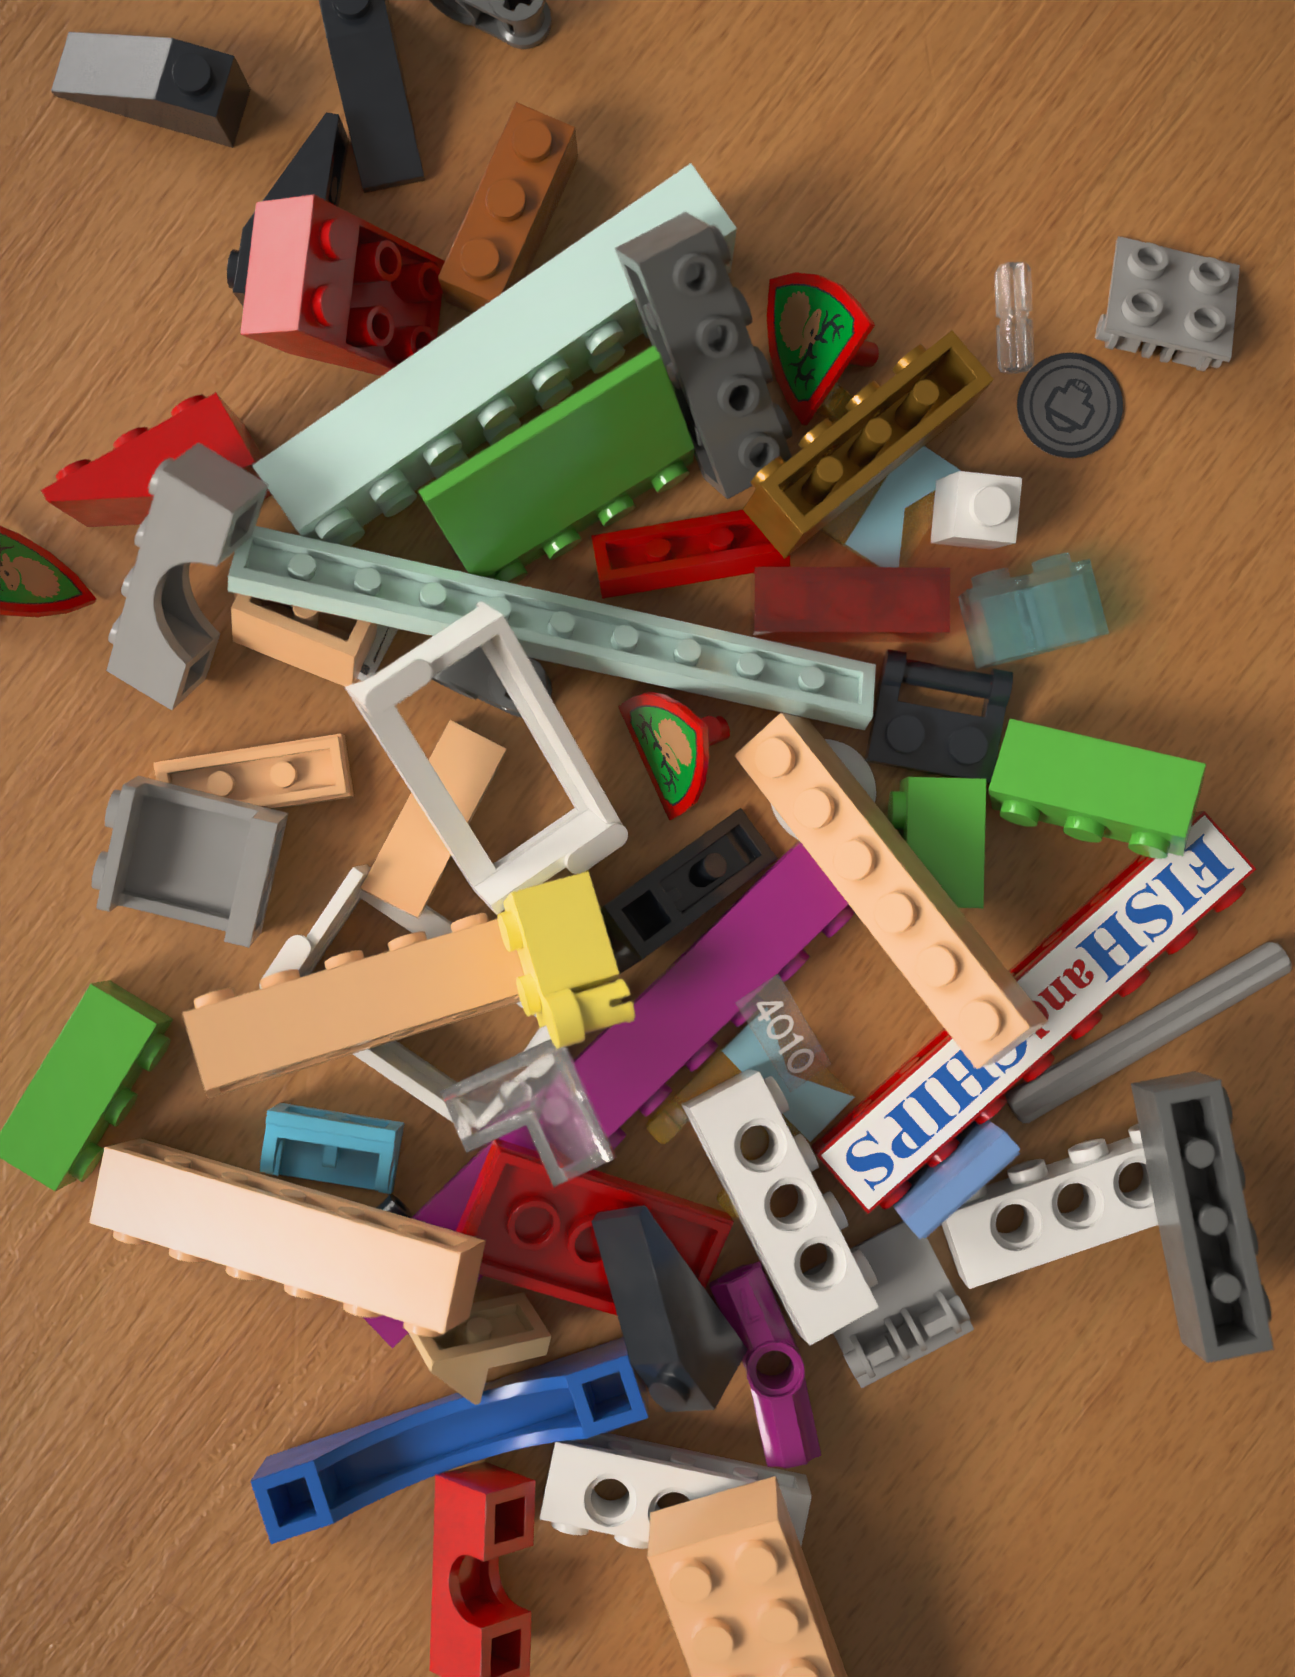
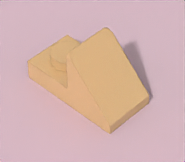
[408,1292,551,1405]

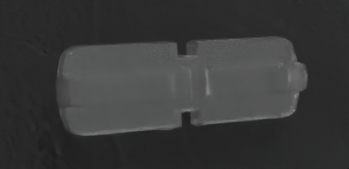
[994,262,1034,374]

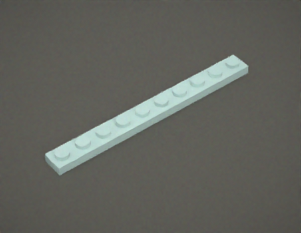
[228,526,876,730]

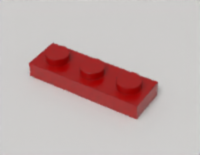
[591,510,791,599]

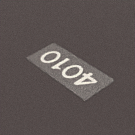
[736,974,832,1092]

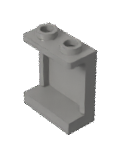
[92,776,289,948]

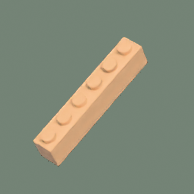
[734,713,1049,1069]
[182,913,524,1098]
[89,1138,486,1337]

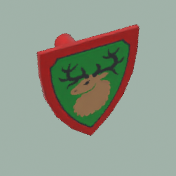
[766,272,879,426]
[0,526,97,618]
[618,692,730,821]

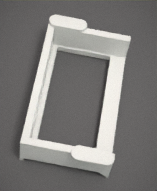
[345,601,628,915]
[259,864,561,1142]

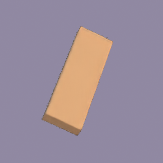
[361,720,507,919]
[153,734,354,809]

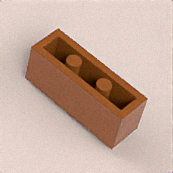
[438,102,578,314]

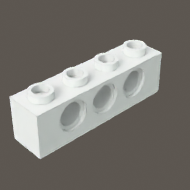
[681,1069,879,1345]
[941,1123,1158,1289]
[540,1433,812,1549]

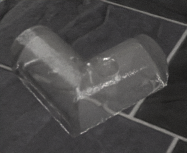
[440,1039,617,1187]

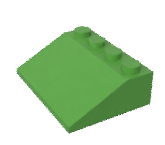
[419,345,694,584]

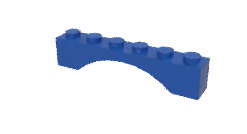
[250,1337,649,1544]

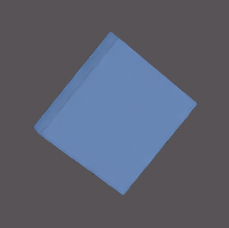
[893,1120,1021,1239]

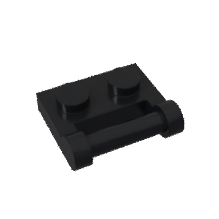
[865,649,1013,784]

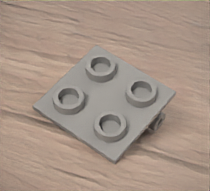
[1095,236,1240,372]
[803,1221,974,1389]

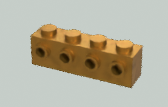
[743,330,994,559]

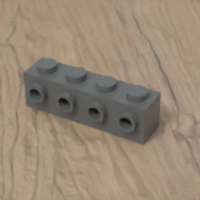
[615,212,792,499]
[1131,1071,1274,1363]

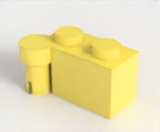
[498,871,635,1049]

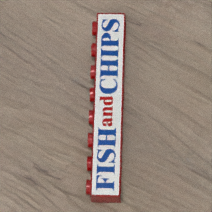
[811,811,1256,1214]

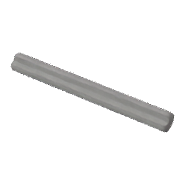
[1006,942,1292,1123]

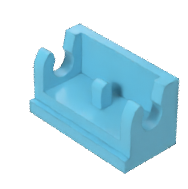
[260,1103,404,1194]

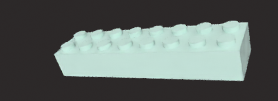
[252,163,737,547]

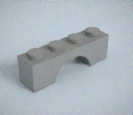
[106,442,268,710]

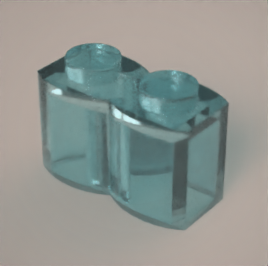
[958,553,1109,670]

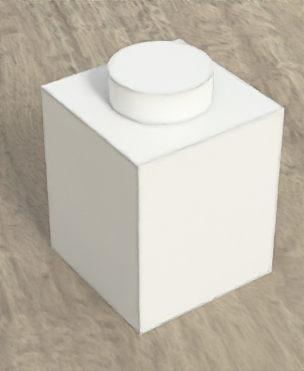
[930,471,1022,550]

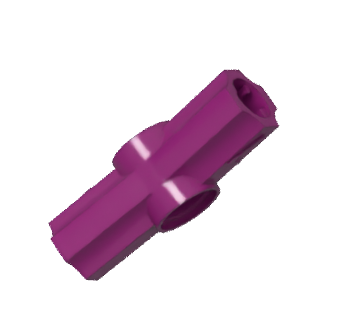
[709,1261,821,1469]

